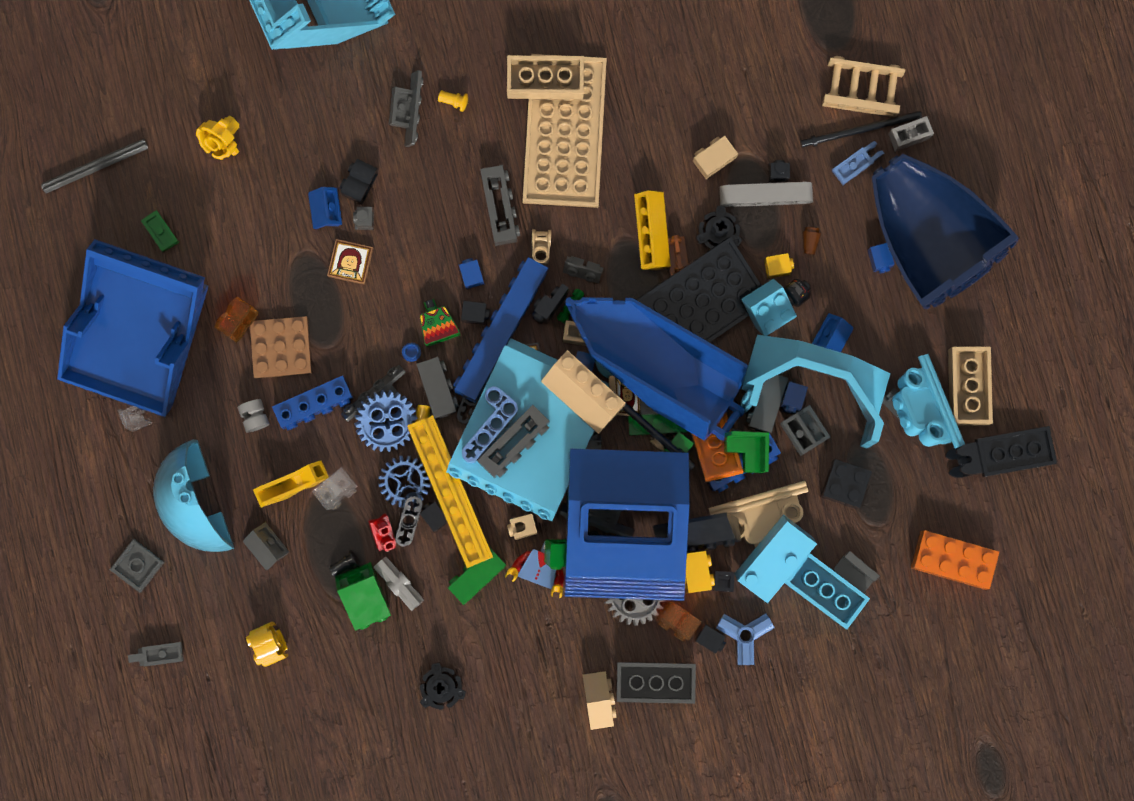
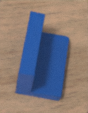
[308,187,342,229]
[812,313,854,352]

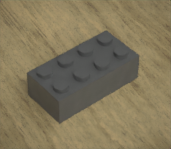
[616,662,696,704]

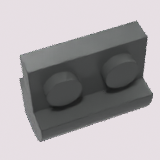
[780,405,830,456]

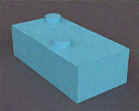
[735,514,817,603]
[785,553,870,630]

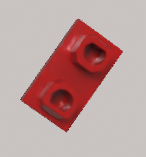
[368,513,396,552]

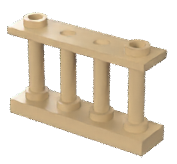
[822,56,905,117]

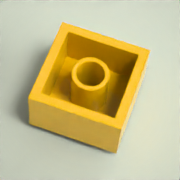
[685,551,715,594]

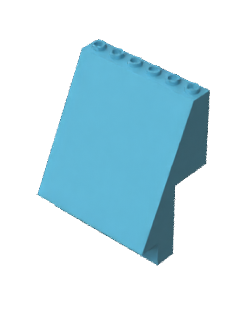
[446,338,609,521]

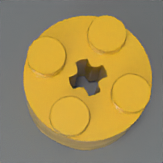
[246,622,288,667]

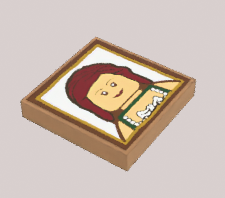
[327,239,373,285]

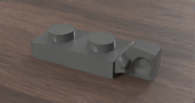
[128,642,184,667]

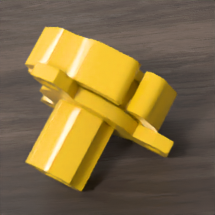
[196,116,239,160]

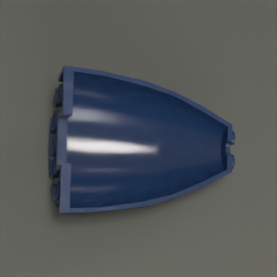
[872,154,1019,309]

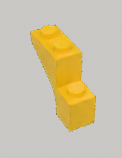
[253,460,329,507]

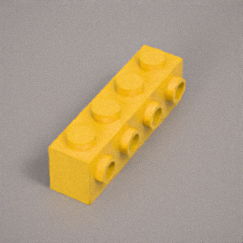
[634,190,671,271]

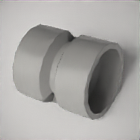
[237,399,270,433]

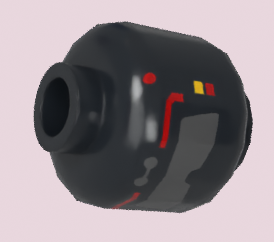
[784,279,811,307]

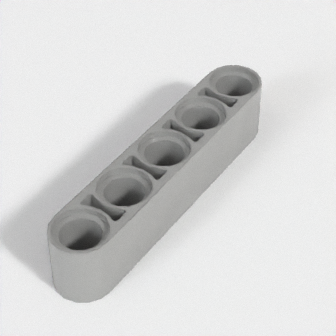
[720,182,813,207]

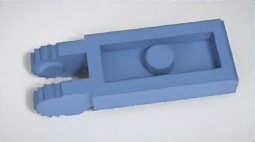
[832,141,884,185]

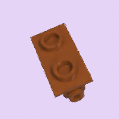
[668,235,688,275]

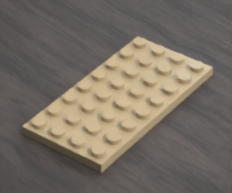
[523,54,607,208]

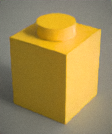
[764,253,794,279]

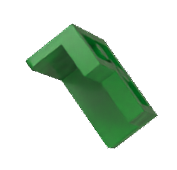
[724,431,769,473]

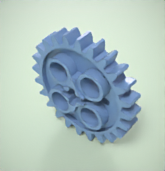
[354,390,417,452]

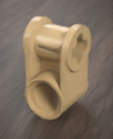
[532,229,551,266]

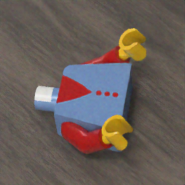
[505,541,564,598]

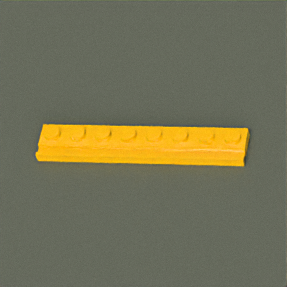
[407,415,493,568]

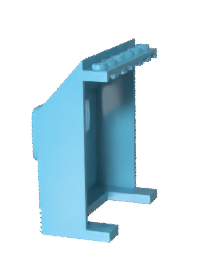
[249,0,395,50]

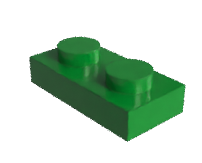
[141,210,179,253]

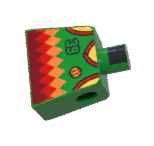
[420,299,460,347]

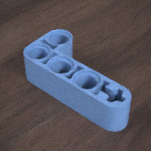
[462,386,518,464]

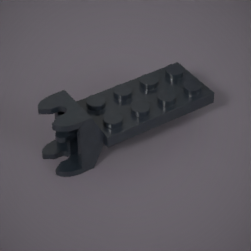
[945,426,1057,478]

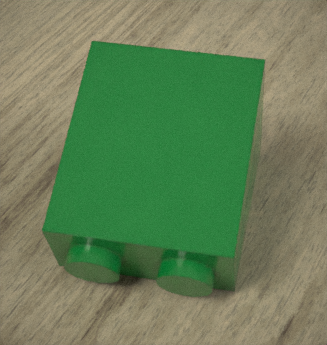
[335,562,391,631]

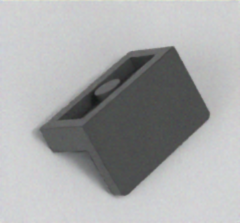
[243,522,289,570]
[833,551,880,593]

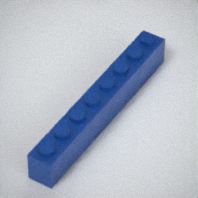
[453,257,548,403]

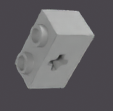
[888,116,934,152]

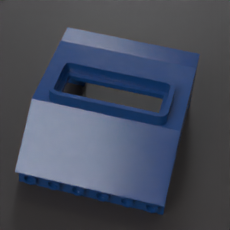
[564,448,689,601]

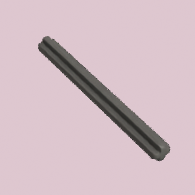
[41,139,148,193]

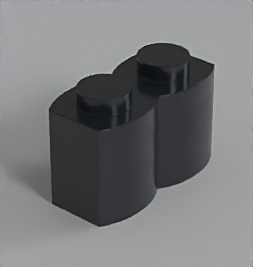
[339,159,379,205]

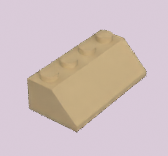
[541,350,626,434]

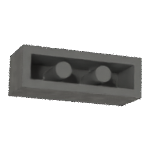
[416,357,459,420]
[746,375,788,434]

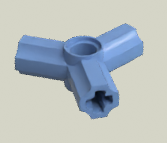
[716,613,775,665]

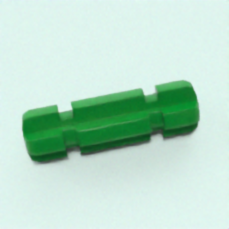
[557,288,584,324]

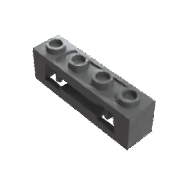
[480,165,520,246]
[477,405,550,479]

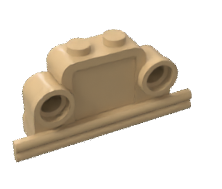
[708,481,808,548]

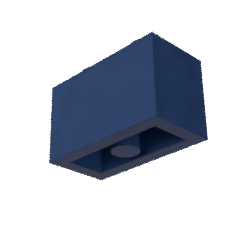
[779,381,808,415]

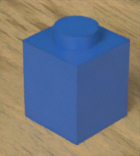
[867,243,895,274]
[459,258,484,290]

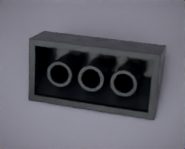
[652,512,741,553]

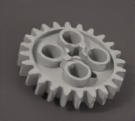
[604,598,666,626]

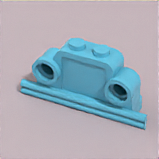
[892,354,965,449]

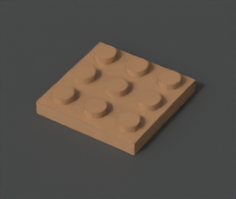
[250,316,312,379]

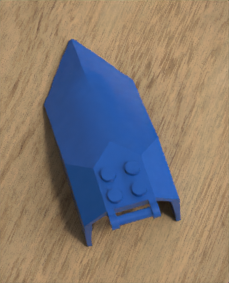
[565,297,748,441]

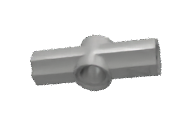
[374,557,424,611]

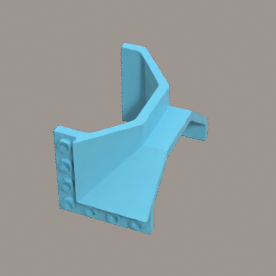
[740,335,890,448]

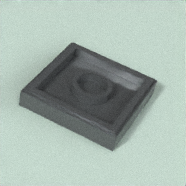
[109,539,165,593]

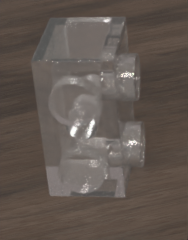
[312,467,358,511]

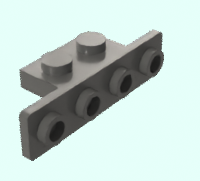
[389,70,423,147]
[341,365,406,423]
[559,504,635,537]

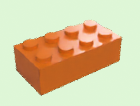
[911,530,999,590]

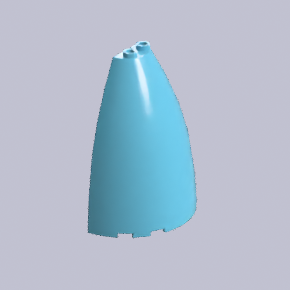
[153,439,234,552]

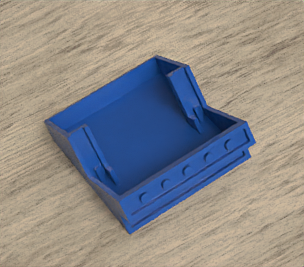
[57,239,209,417]

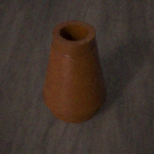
[802,227,821,255]

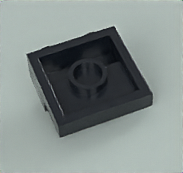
[532,283,569,324]

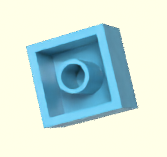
[741,279,797,336]

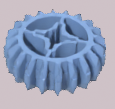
[379,456,431,508]

